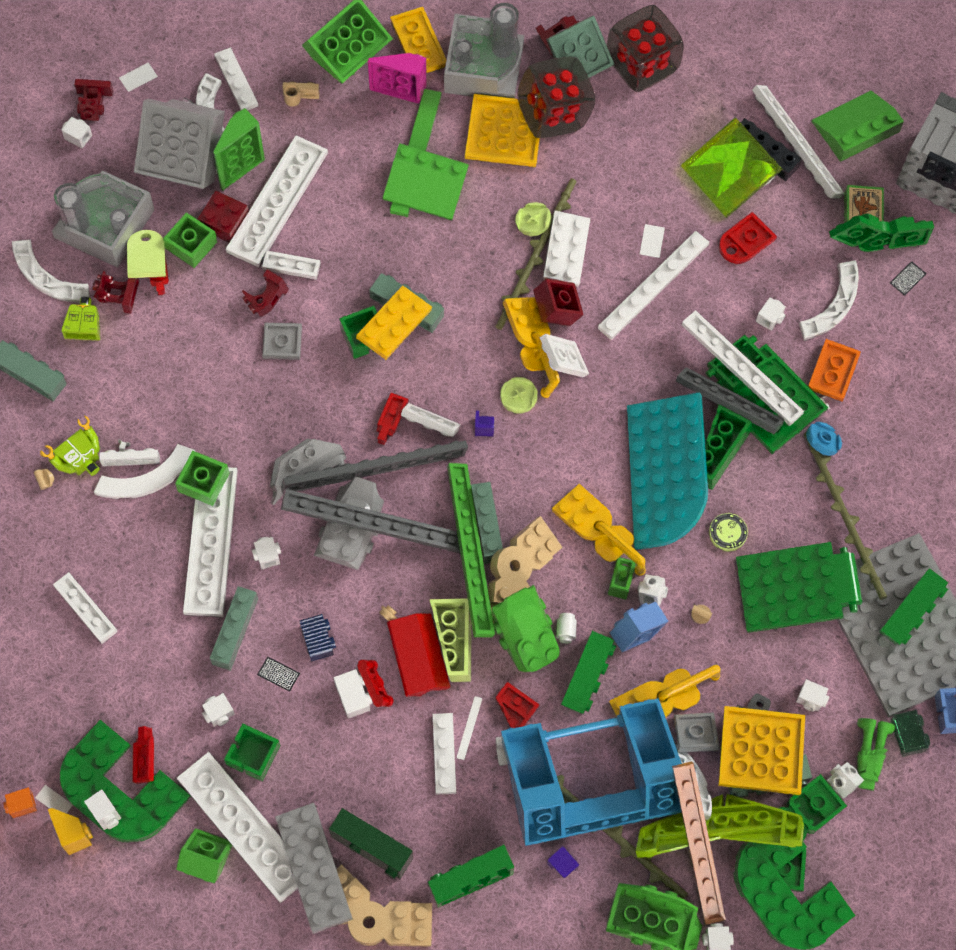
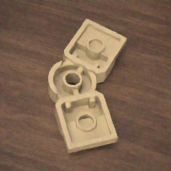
[488,516,562,623]
[336,864,432,946]

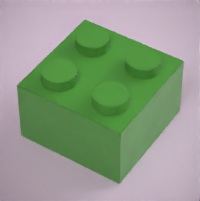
[163,212,217,268]
[175,450,230,506]

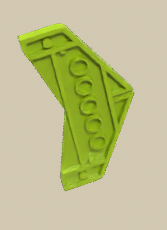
[636,794,804,858]

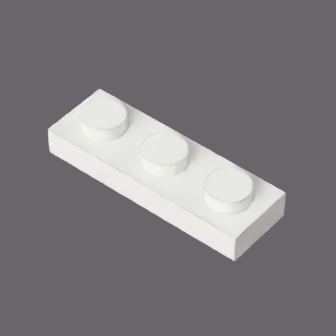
[262,251,321,280]
[401,403,460,437]
[100,448,160,466]

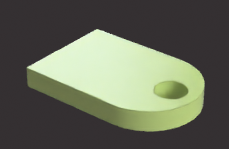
[127,230,166,278]

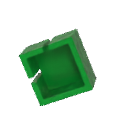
[339,306,377,359]
[224,723,281,782]

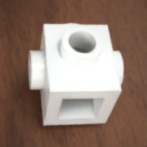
[638,574,668,606]
[827,762,864,799]

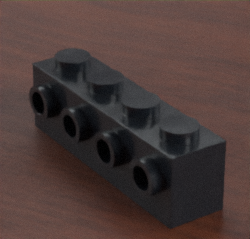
[729,118,801,182]

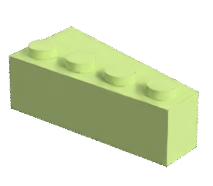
[430,598,472,682]

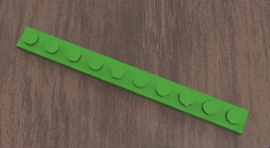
[447,463,495,637]

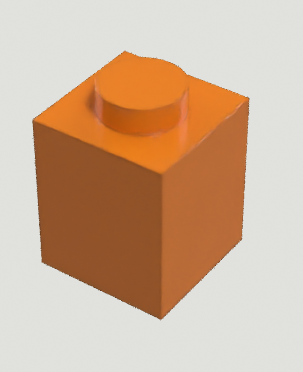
[3,787,37,818]

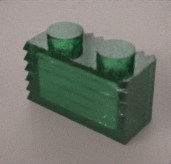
[890,710,930,757]

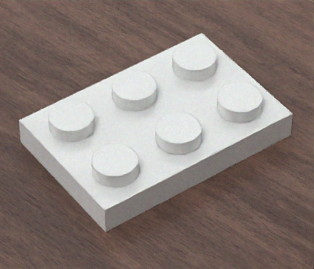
[540,334,589,377]

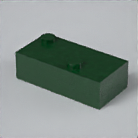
[329,808,413,879]

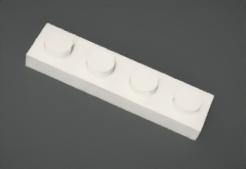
[214,47,258,110]
[53,572,118,644]
[433,713,456,795]

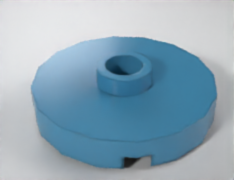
[806,422,842,456]

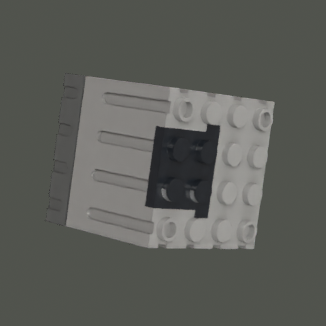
[896,92,956,214]

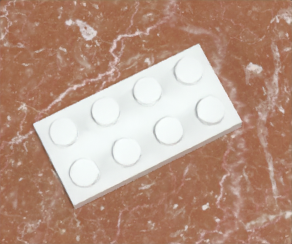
[542,211,590,287]

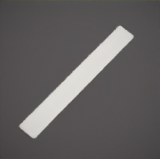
[457,696,482,760]

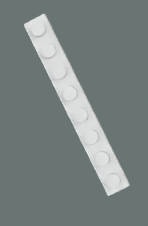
[752,85,845,199]
[598,231,709,340]
[682,310,804,426]

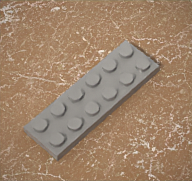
[275,803,353,934]

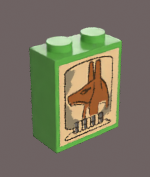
[844,185,884,223]

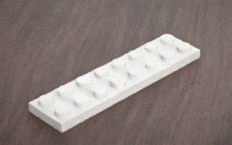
[226,136,328,267]
[183,467,238,617]
[177,752,298,903]

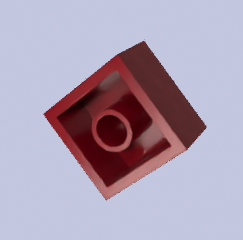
[197,190,249,243]
[533,279,584,326]

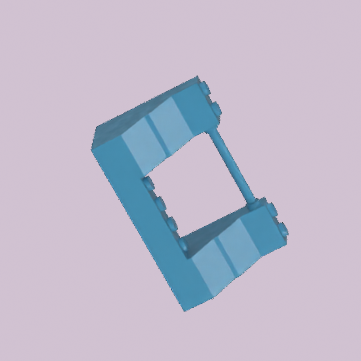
[501,698,682,846]

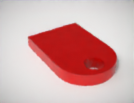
[719,212,777,264]

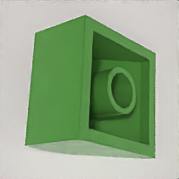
[176,828,232,884]

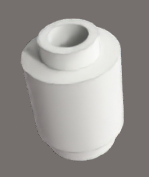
[556,613,577,644]

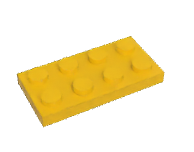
[390,7,447,73]
[356,286,432,360]

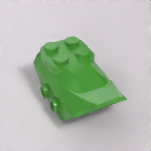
[492,585,560,672]
[606,883,703,950]

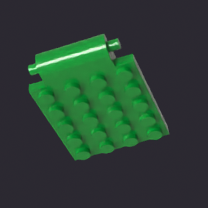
[705,335,828,455]
[736,542,863,633]

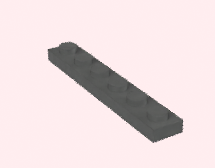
[676,367,784,434]

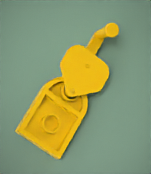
[503,297,560,398]
[552,484,646,576]
[609,665,720,718]

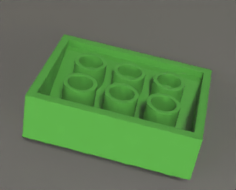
[302,0,393,84]
[811,91,904,162]
[213,108,265,191]
[383,143,469,220]

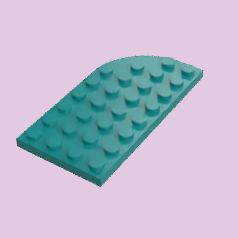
[627,392,708,550]

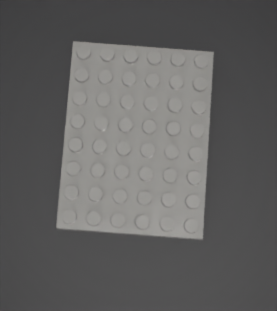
[837,533,956,717]

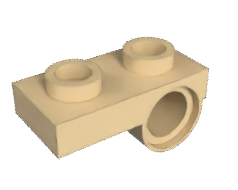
[283,82,320,106]

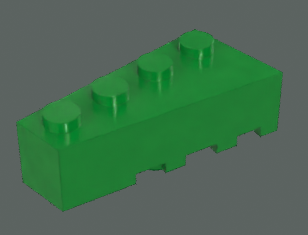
[705,404,752,490]
[880,568,949,647]
[561,631,616,715]
[428,845,515,908]

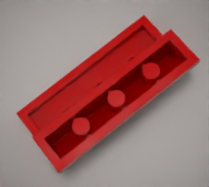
[387,613,450,697]

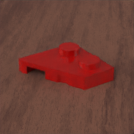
[495,682,540,728]

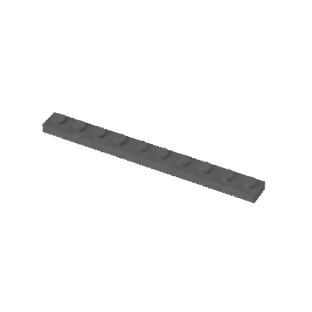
[281,440,468,493]
[281,489,461,554]

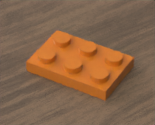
[808,339,861,402]

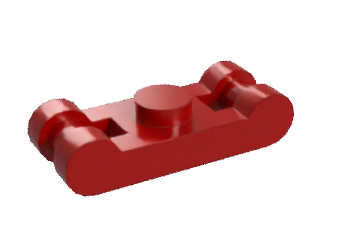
[357,659,394,707]

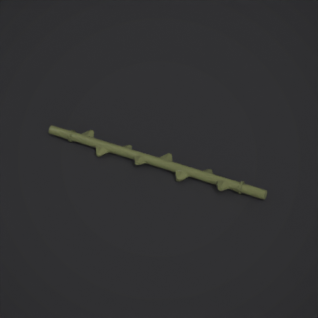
[495,178,577,330]
[804,432,887,600]
[557,775,688,899]

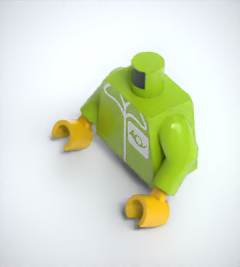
[40,415,100,476]

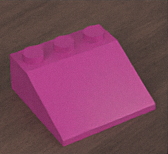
[368,53,427,104]

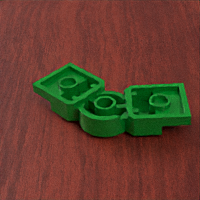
[829,213,934,252]
[778,774,847,892]

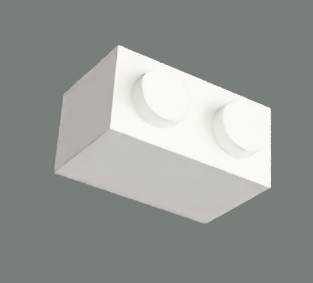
[334,669,372,719]
[84,790,121,830]

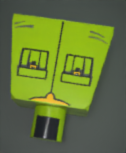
[62,296,100,341]

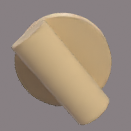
[34,469,54,490]
[691,605,712,624]

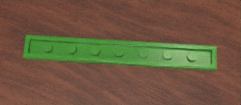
[390,89,442,217]

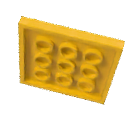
[465,94,544,167]
[718,706,805,795]

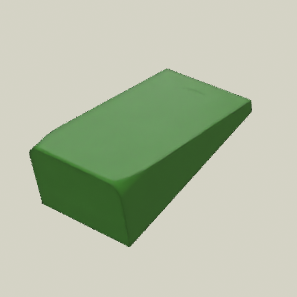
[608,557,636,600]

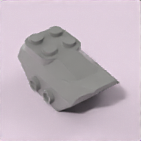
[270,438,346,505]
[314,477,384,570]

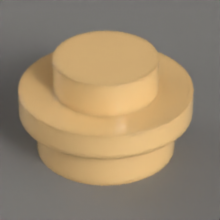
[379,605,397,621]

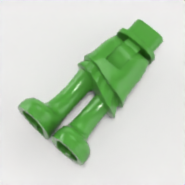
[857,718,895,791]

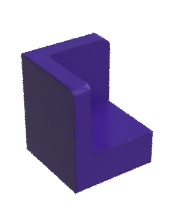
[475,410,494,437]
[547,846,579,878]

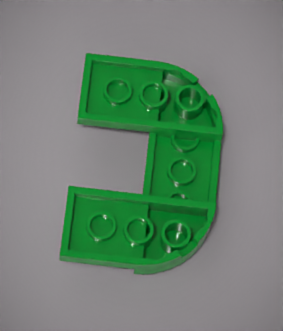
[60,720,191,843]
[733,841,856,949]

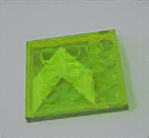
[680,117,782,218]

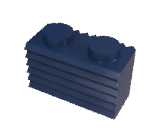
[299,614,336,662]

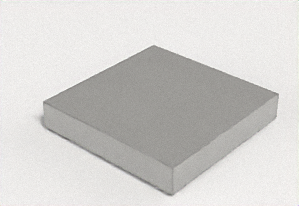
[262,323,302,360]
[674,713,719,753]

